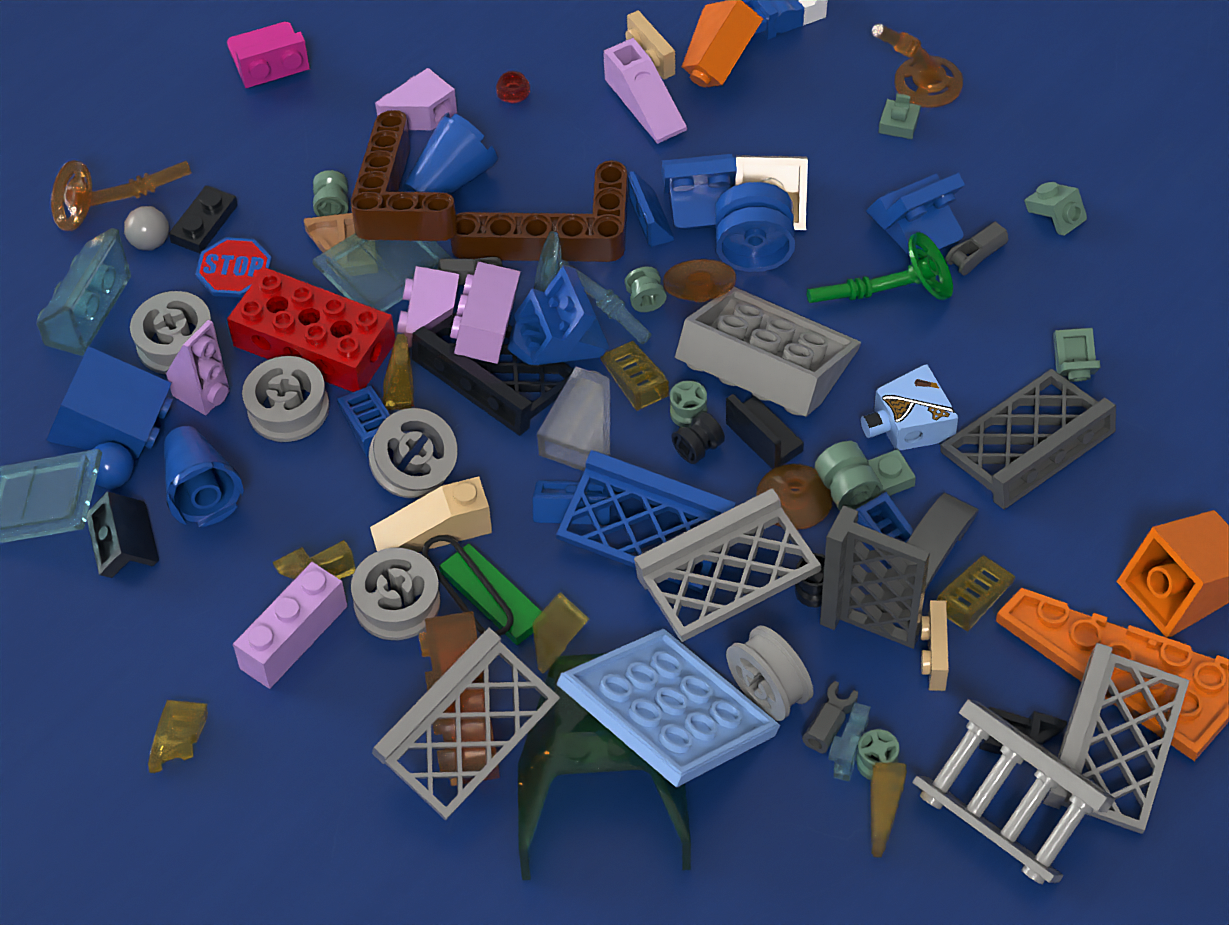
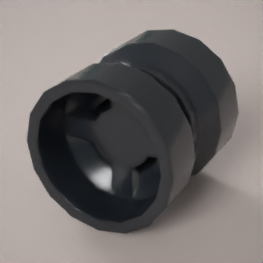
[672,412,725,464]
[795,553,825,608]

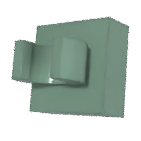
[879,93,921,140]

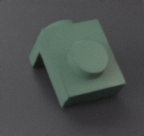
[1024,182,1087,236]
[1053,328,1101,382]

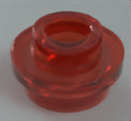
[496,71,530,103]

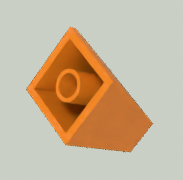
[1116,510,1229,638]

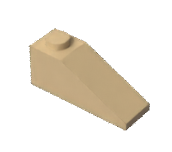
[370,476,492,552]

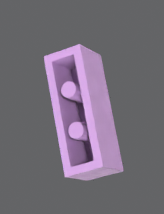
[450,262,521,364]
[233,562,348,689]

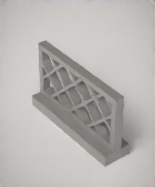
[634,488,821,642]
[372,627,560,821]
[1043,643,1190,834]

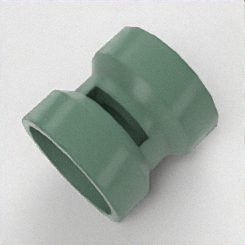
[313,170,349,217]

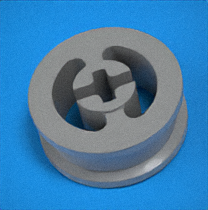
[130,291,217,375]
[242,356,329,442]
[368,408,458,498]
[351,548,440,640]
[726,626,813,721]

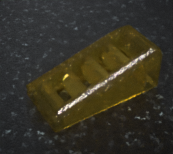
[383,334,414,410]
[601,341,669,411]
[937,555,1015,632]
[870,762,907,857]

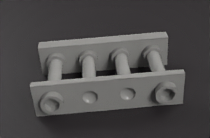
[912,699,1116,884]

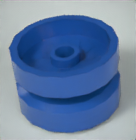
[715,182,795,272]

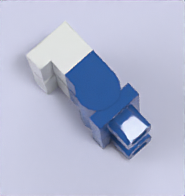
[725,0,828,40]

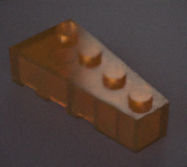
[419,611,500,786]

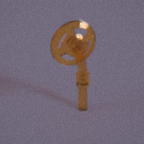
[872,23,963,108]
[51,160,192,231]

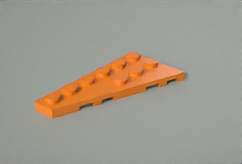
[996,588,1229,761]

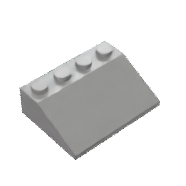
[675,286,861,417]

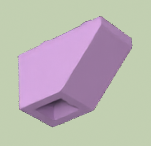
[375,68,457,130]
[397,266,459,348]

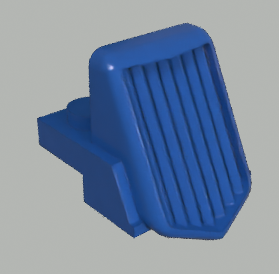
[661,154,737,230]
[866,172,965,259]
[508,265,609,365]

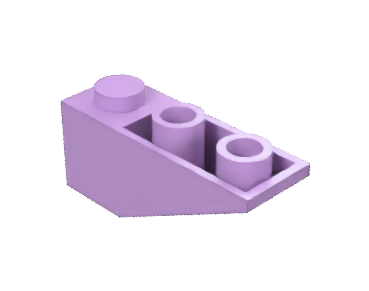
[604,38,687,144]
[166,320,230,416]

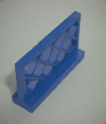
[556,450,736,593]

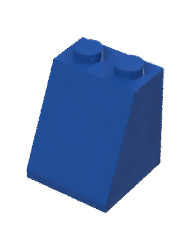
[46,346,173,459]

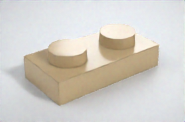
[625,10,675,80]
[920,600,949,691]

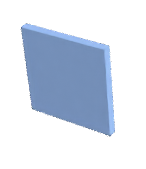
[557,629,780,787]

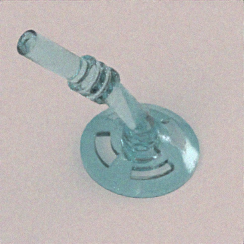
[534,231,652,344]

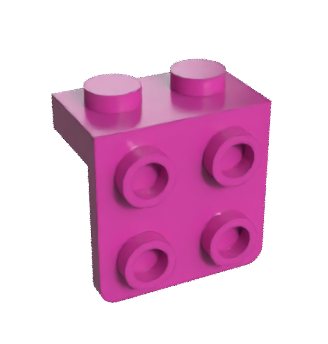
[227,22,310,88]

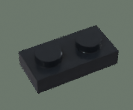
[169,185,238,254]

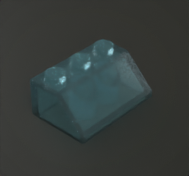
[37,228,131,356]

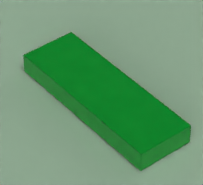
[439,543,547,645]

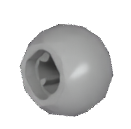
[124,206,169,250]

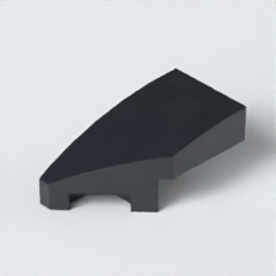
[979,707,1067,755]

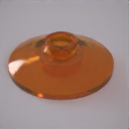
[663,259,736,302]
[756,464,833,530]

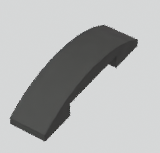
[876,492,979,623]

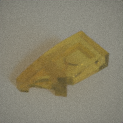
[273,540,356,580]
[533,592,589,674]
[148,700,208,773]

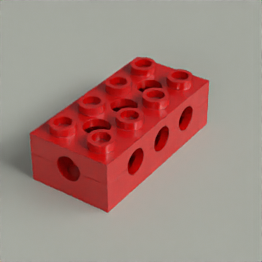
[227,267,396,392]

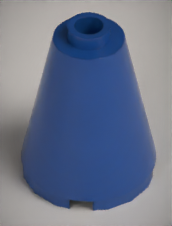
[403,113,498,195]
[164,426,244,527]

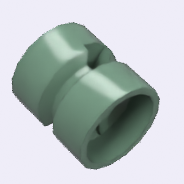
[815,441,883,510]

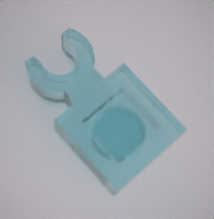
[829,703,871,782]

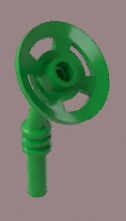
[807,232,953,303]

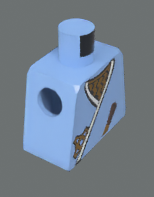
[861,364,958,450]

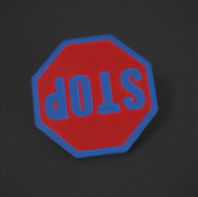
[195,237,272,298]

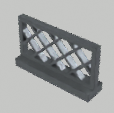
[940,369,1116,510]
[820,505,930,649]

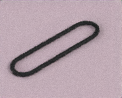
[422,535,513,636]

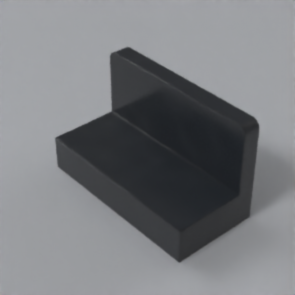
[726,394,804,471]
[86,491,159,578]

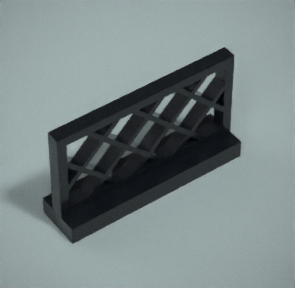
[412,311,581,436]

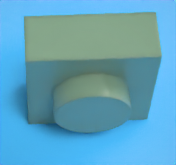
[868,449,916,496]

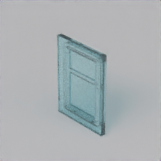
[312,233,453,312]
[0,449,102,543]

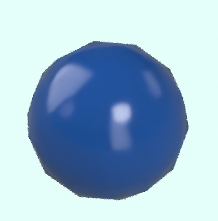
[85,442,134,489]

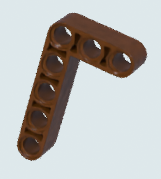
[351,110,458,241]
[450,160,628,262]

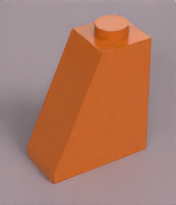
[682,0,763,88]

